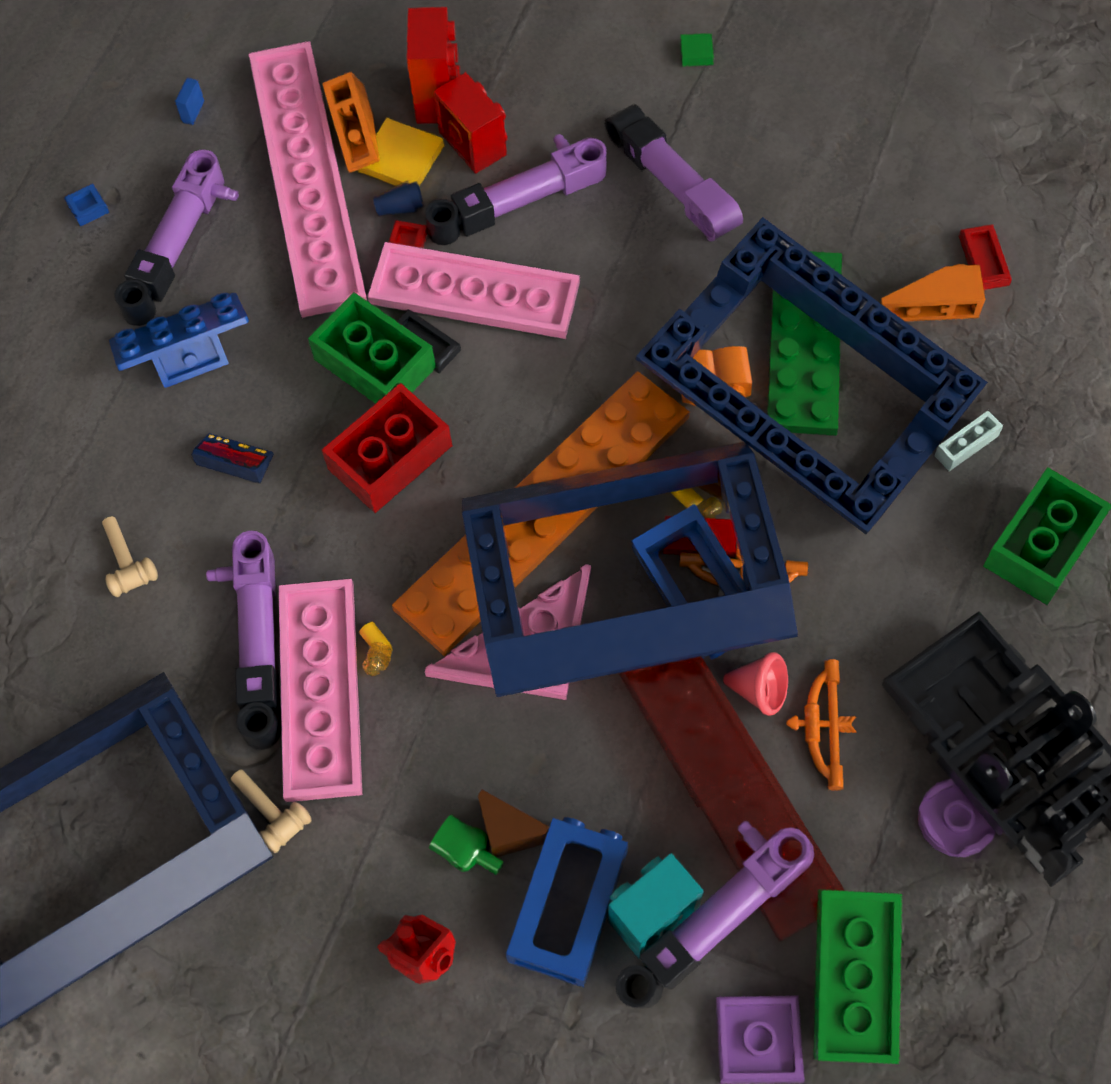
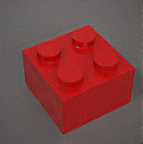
[434,72,508,174]

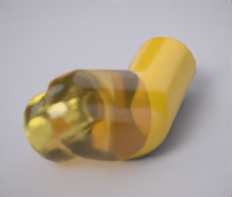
[671,488,723,519]
[359,622,392,676]

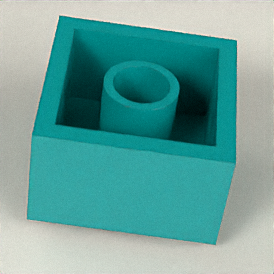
[608,853,704,959]

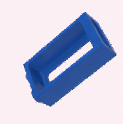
[631,504,746,660]
[506,817,628,988]

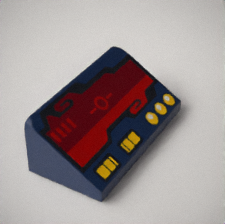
[191,433,274,484]

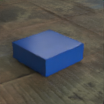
[175,78,204,125]
[64,183,109,227]

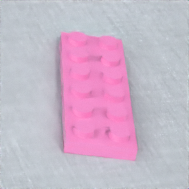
[368,242,580,339]
[279,579,363,802]

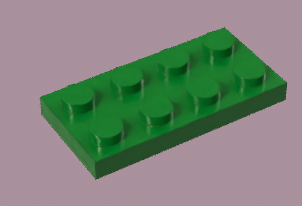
[813,889,902,1064]

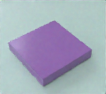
[716,996,804,1084]

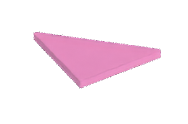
[425,564,591,700]

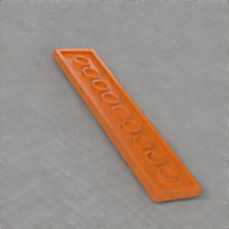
[392,371,690,657]

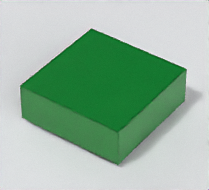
[680,33,714,66]

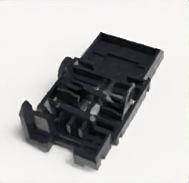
[881,611,1111,887]

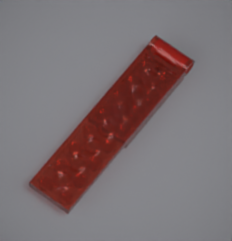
[619,656,845,942]

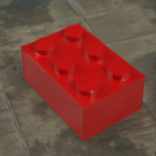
[407,7,461,124]
[322,383,452,513]

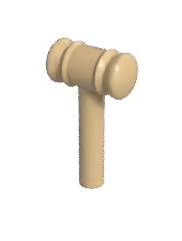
[102,516,158,597]
[231,770,311,853]

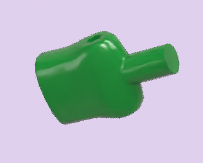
[429,814,504,875]

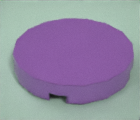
[918,778,998,857]

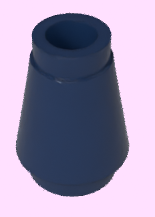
[373,180,424,216]

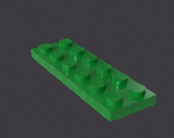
[767,251,842,436]

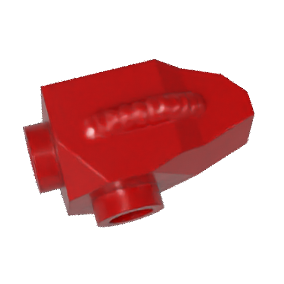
[377,914,456,984]

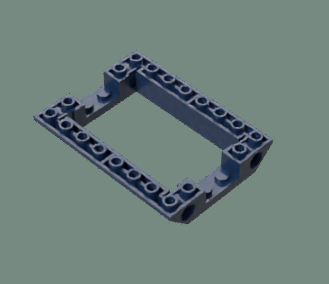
[636,217,988,535]
[462,442,798,697]
[0,672,273,1029]

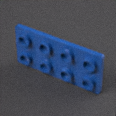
[109,292,249,388]

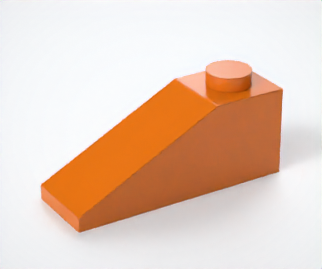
[322,72,380,173]
[880,264,986,321]

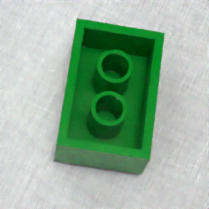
[308,292,436,404]
[983,467,1111,606]

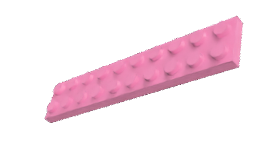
[249,41,367,318]

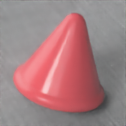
[723,652,788,716]

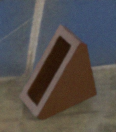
[478,790,549,857]

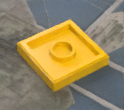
[358,118,444,187]

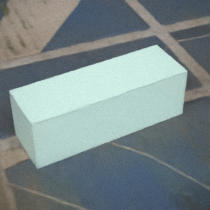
[935,411,1003,471]

